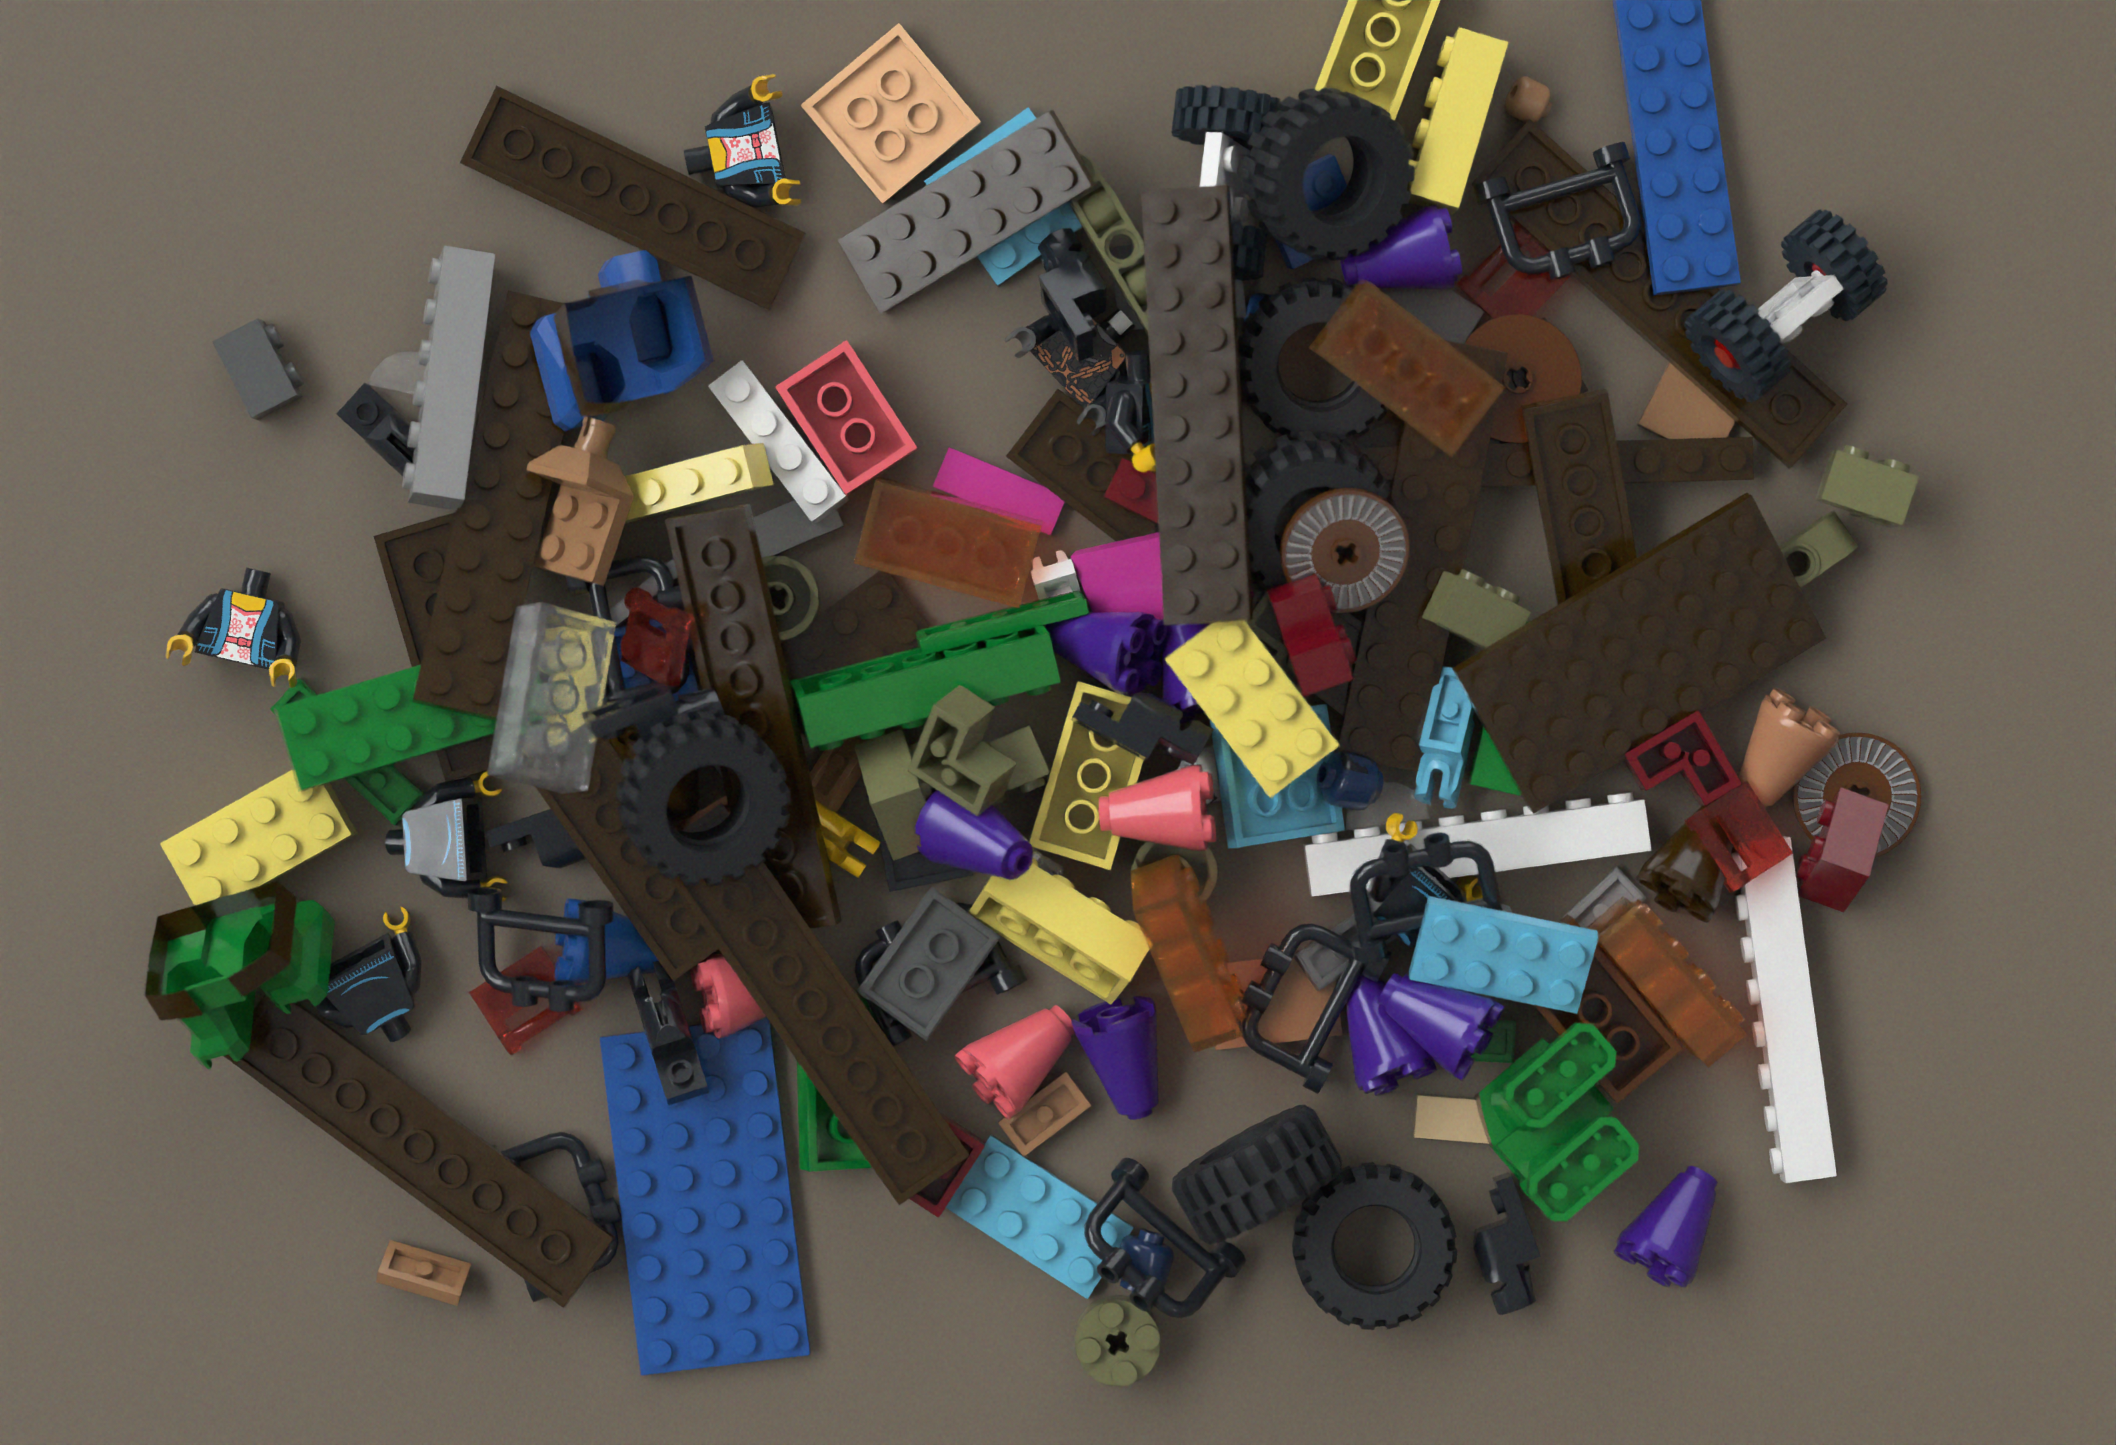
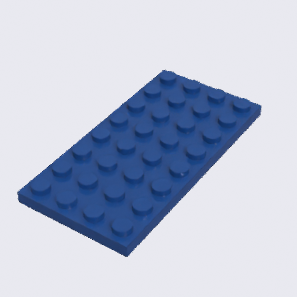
[600,1017,811,1375]

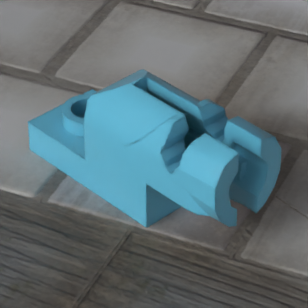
[1414,666,1475,809]

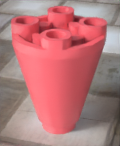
[1099,764,1216,851]
[690,953,766,1038]
[954,1005,1074,1120]

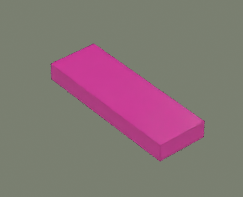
[933,447,1064,536]

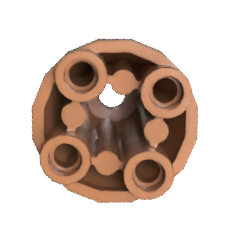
[1734,688,1840,813]

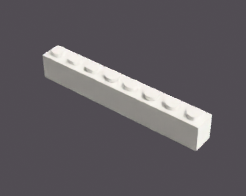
[1303,792,1651,897]
[1729,836,1837,1183]

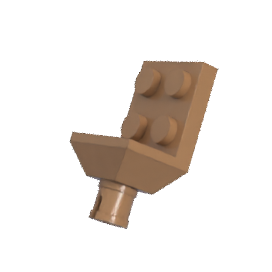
[527,416,634,586]

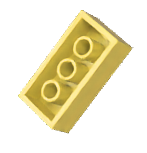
[1315,0,1440,120]
[1407,27,1509,215]
[1165,621,1340,798]
[1029,681,1144,870]
[160,770,358,905]
[968,857,1155,1005]

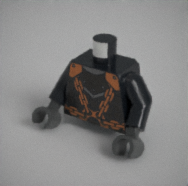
[1005,308,1136,436]

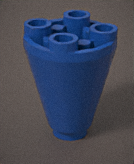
[555,898,659,984]

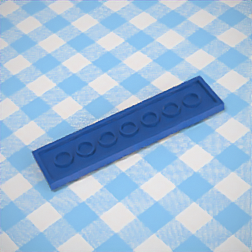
[1613,0,1741,296]

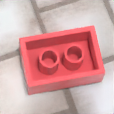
[775,340,918,496]

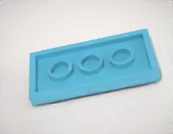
[1409,896,1598,1014]
[946,1134,1134,1299]

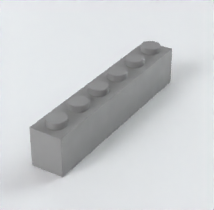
[402,245,495,510]

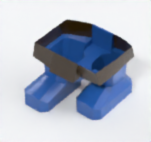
[530,250,714,431]

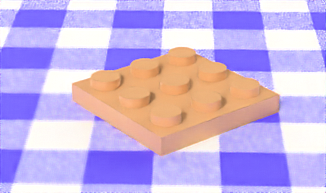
[801,23,981,205]

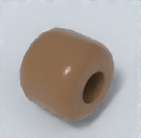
[1505,76,1552,123]

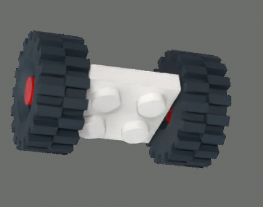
[1171,85,1280,281]
[1684,209,1888,402]

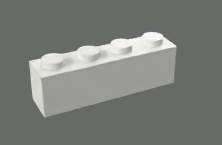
[708,360,849,525]

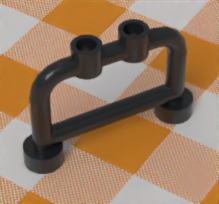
[1473,142,1641,280]
[566,555,694,709]
[1350,832,1512,963]
[467,887,614,1012]
[855,902,1027,1047]
[1240,923,1392,1094]
[492,1132,622,1303]
[1084,1158,1246,1318]

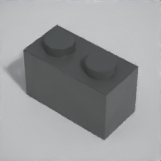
[212,318,304,420]

